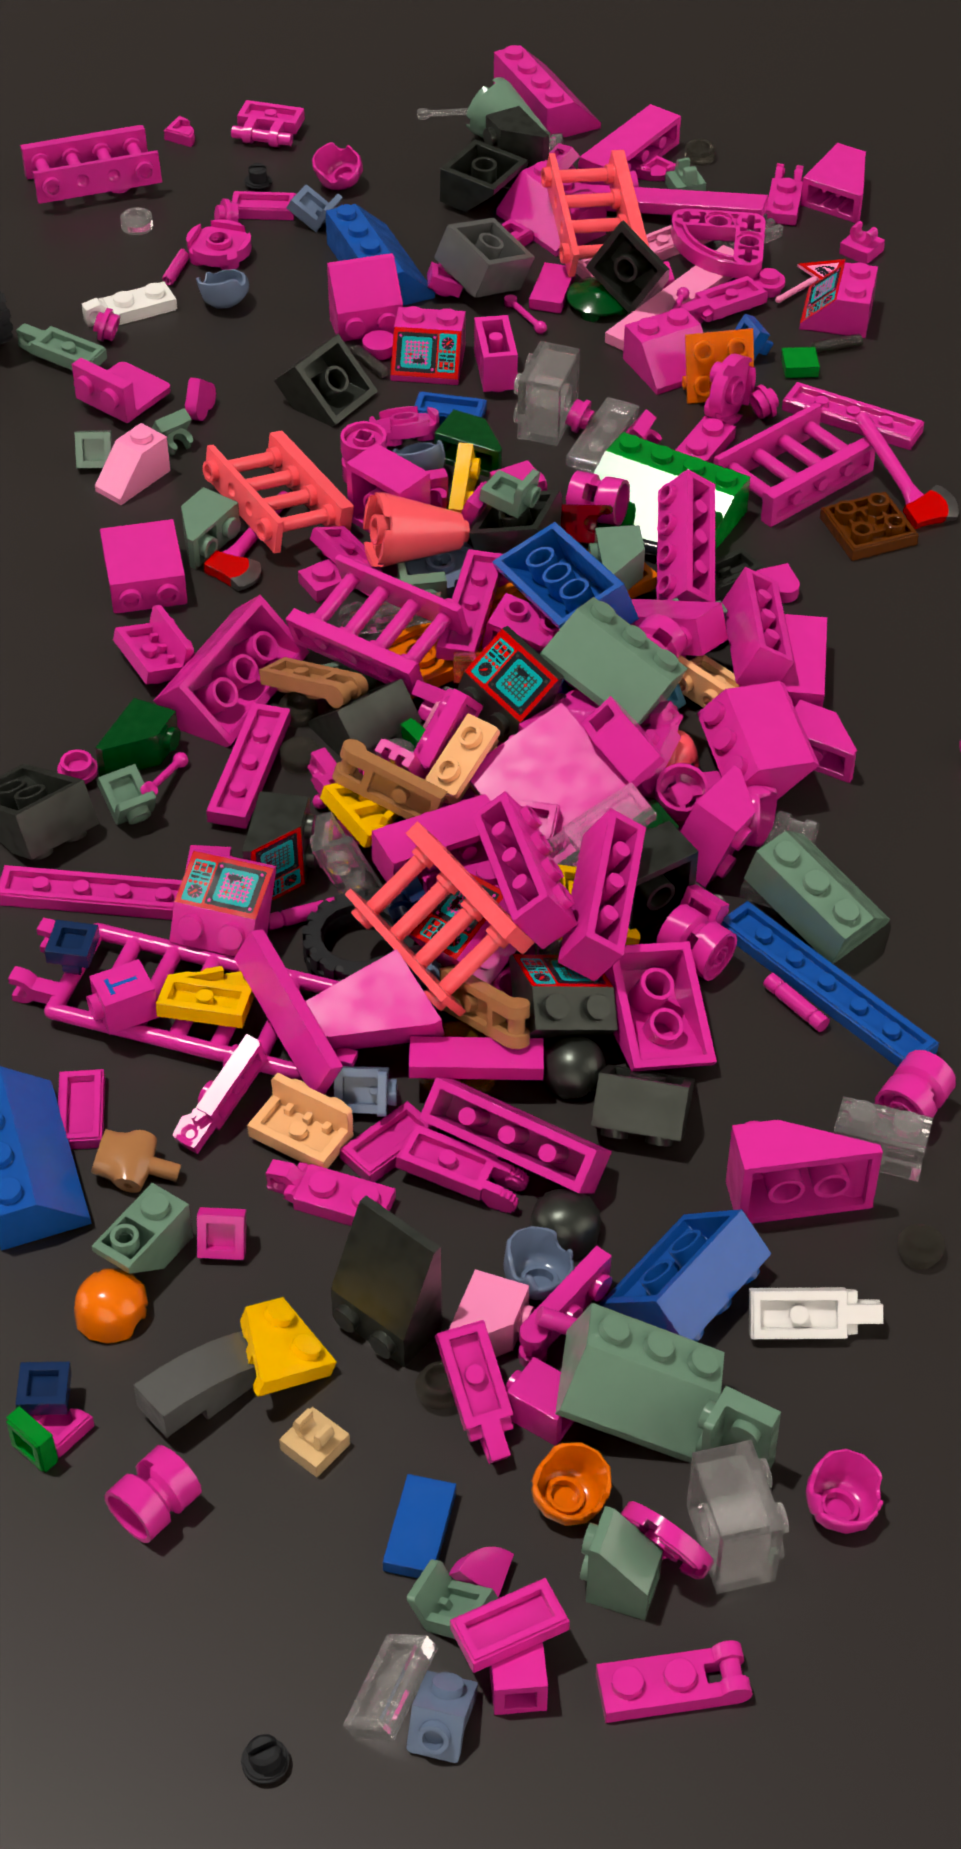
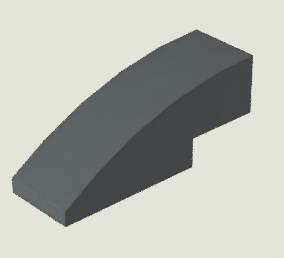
[133,1331,256,1438]

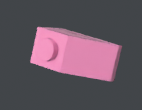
[95,423,170,505]
[442,1269,535,1373]

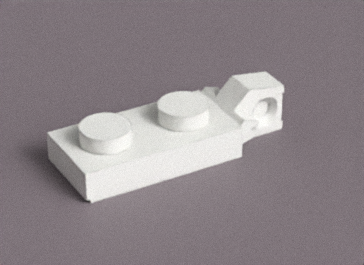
[82,282,177,327]
[749,1287,883,1339]

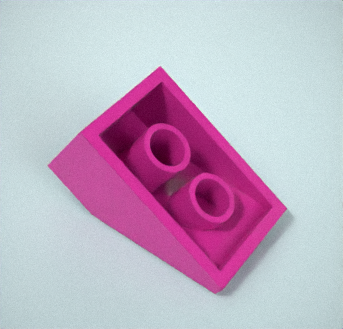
[605,941,717,1072]
[726,1120,883,1224]

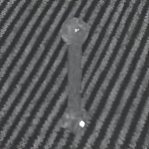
[417,108,468,120]

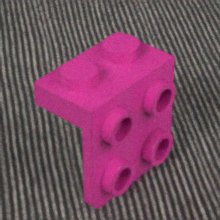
[72,358,171,423]

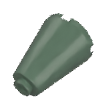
[466,77,550,147]

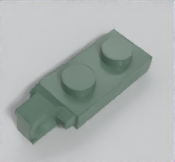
[16,323,107,370]

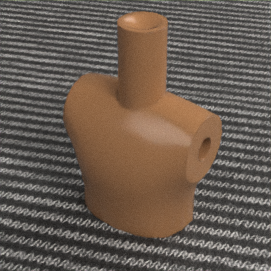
[91,1129,181,1193]

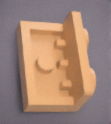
[678,655,740,708]
[425,714,500,805]
[247,1073,354,1169]

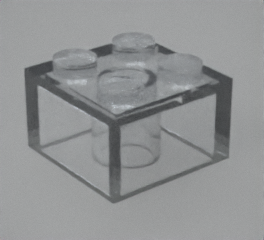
[513,341,580,446]
[686,1440,789,1594]

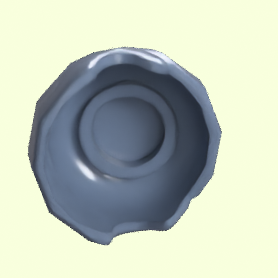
[196,269,250,309]
[393,440,445,471]
[503,1226,574,1301]

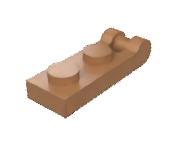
[259,657,368,708]
[332,739,448,819]
[440,964,530,1049]

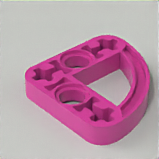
[671,208,766,279]

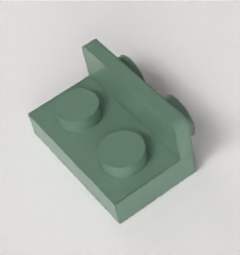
[696,1386,781,1477]

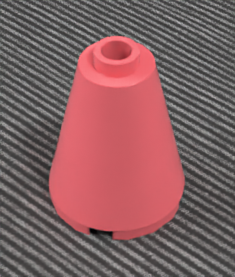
[363,492,470,567]

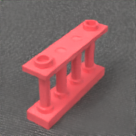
[541,150,649,277]
[203,430,354,554]
[345,821,535,1017]

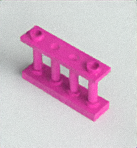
[20,125,162,204]
[714,402,875,527]
[285,554,469,698]

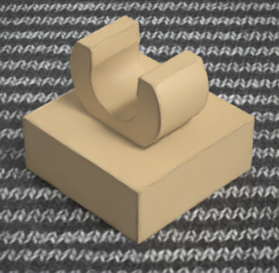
[279,1407,350,1477]

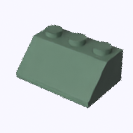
[540,597,688,725]
[744,831,890,964]
[555,1303,725,1463]

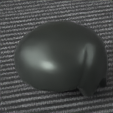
[542,1035,606,1099]
[530,1189,601,1260]

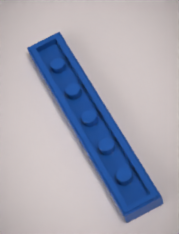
[721,901,939,1067]

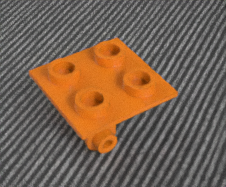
[682,328,754,404]

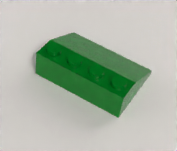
[594,432,751,550]

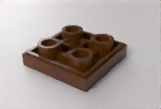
[820,492,919,561]

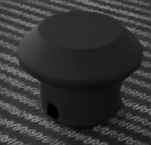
[244,163,272,191]
[241,1734,290,1784]

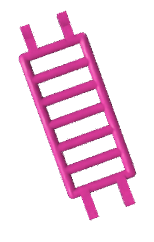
[8,917,358,1080]

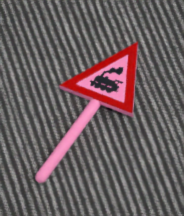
[775,259,846,303]

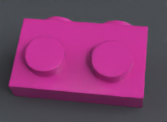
[113,605,194,685]

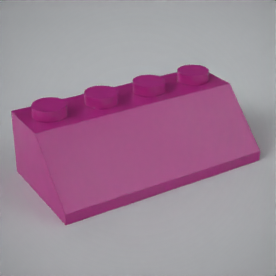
[494,45,601,141]
[153,594,310,747]

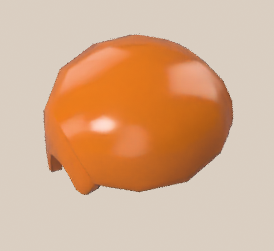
[74,1268,148,1344]
[531,1442,612,1526]

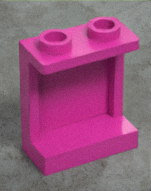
[100,519,188,613]

